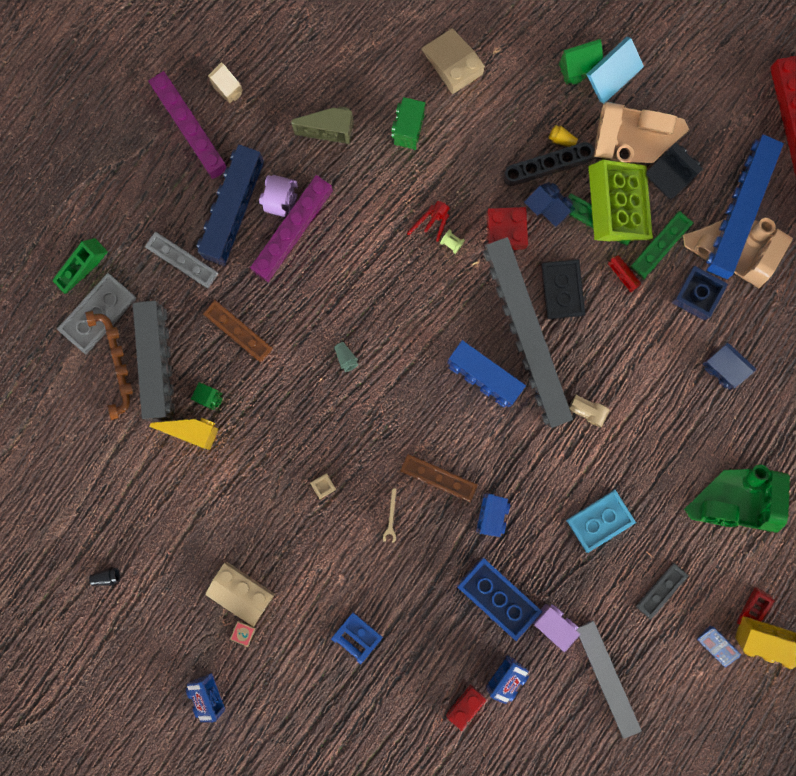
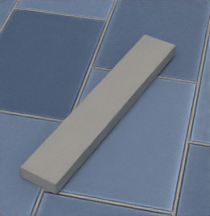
[576,621,641,739]

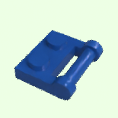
[331,612,383,664]

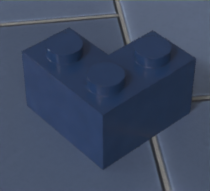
[524,182,575,227]

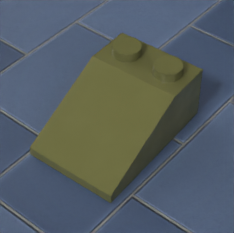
[291,107,354,144]

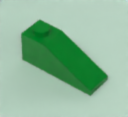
[52,238,108,294]

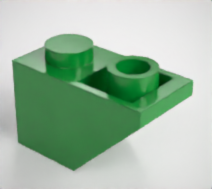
[190,382,223,410]

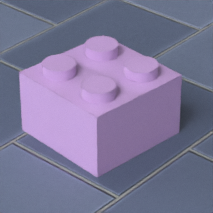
[533,604,580,652]

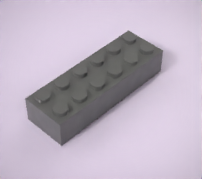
[133,301,175,422]

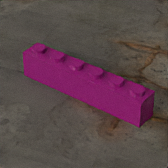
[148,71,227,180]
[250,175,333,282]

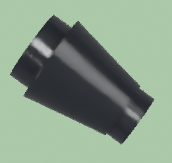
[89,566,121,586]

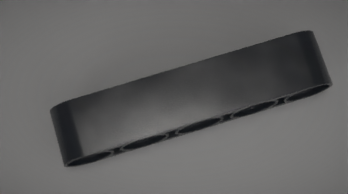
[503,142,594,186]

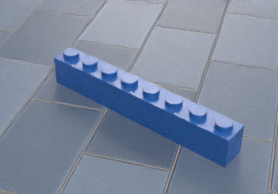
[706,134,784,280]

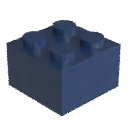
[671,266,728,321]

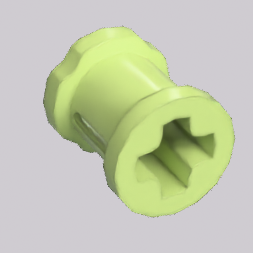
[440,229,465,254]

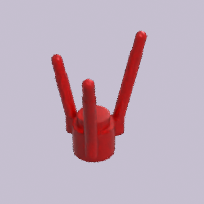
[407,201,450,242]

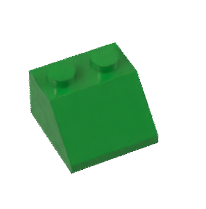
[559,39,603,85]

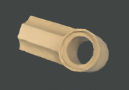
[569,395,610,427]

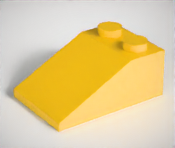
[149,418,219,450]

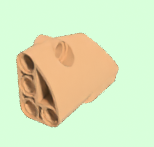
[594,102,689,163]
[683,218,793,288]

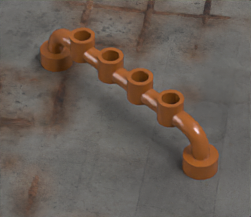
[85,311,133,420]

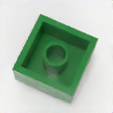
[391,97,426,150]

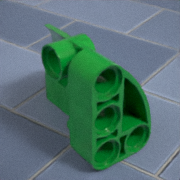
[684,464,790,533]

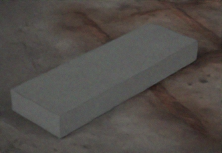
[635,563,688,620]

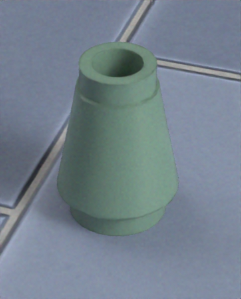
[334,342,358,372]

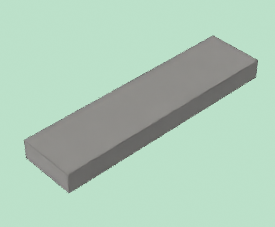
[145,231,219,289]

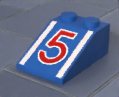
[486,655,529,704]
[186,673,225,722]

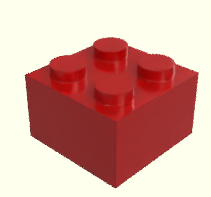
[486,207,528,250]

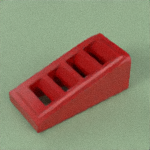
[736,587,775,625]

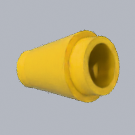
[548,125,578,147]

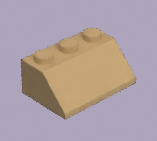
[205,562,275,627]

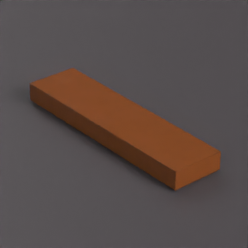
[203,300,273,363]
[400,454,478,502]

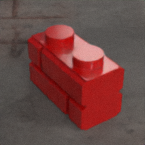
[446,684,487,731]

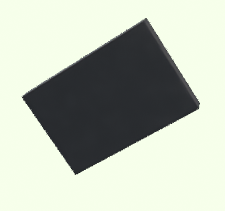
[541,259,586,320]

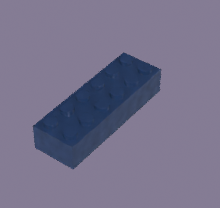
[197,144,264,266]

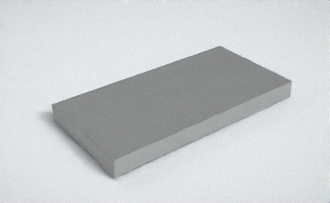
[57,273,137,355]

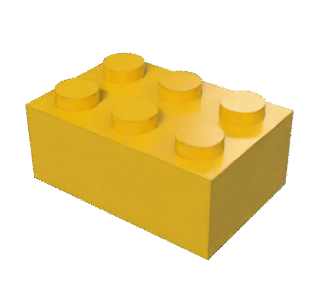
[735,617,796,669]

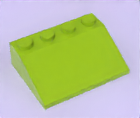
[588,160,653,241]

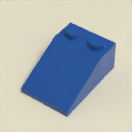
[476,494,510,537]

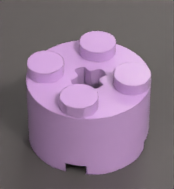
[259,175,298,217]

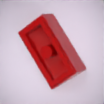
[608,255,641,292]

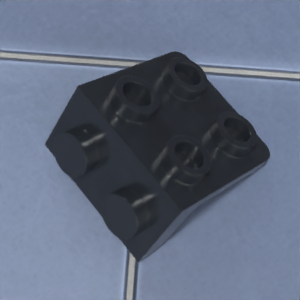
[646,143,703,199]

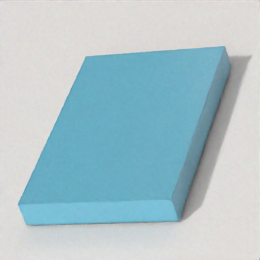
[586,37,644,104]
[566,490,636,553]

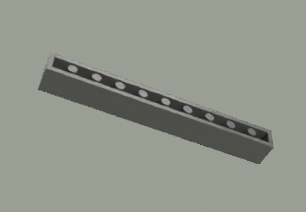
[483,237,573,428]

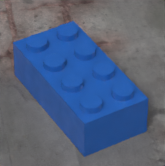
[447,340,526,408]
[456,557,542,641]

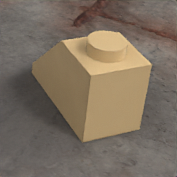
[208,62,243,103]

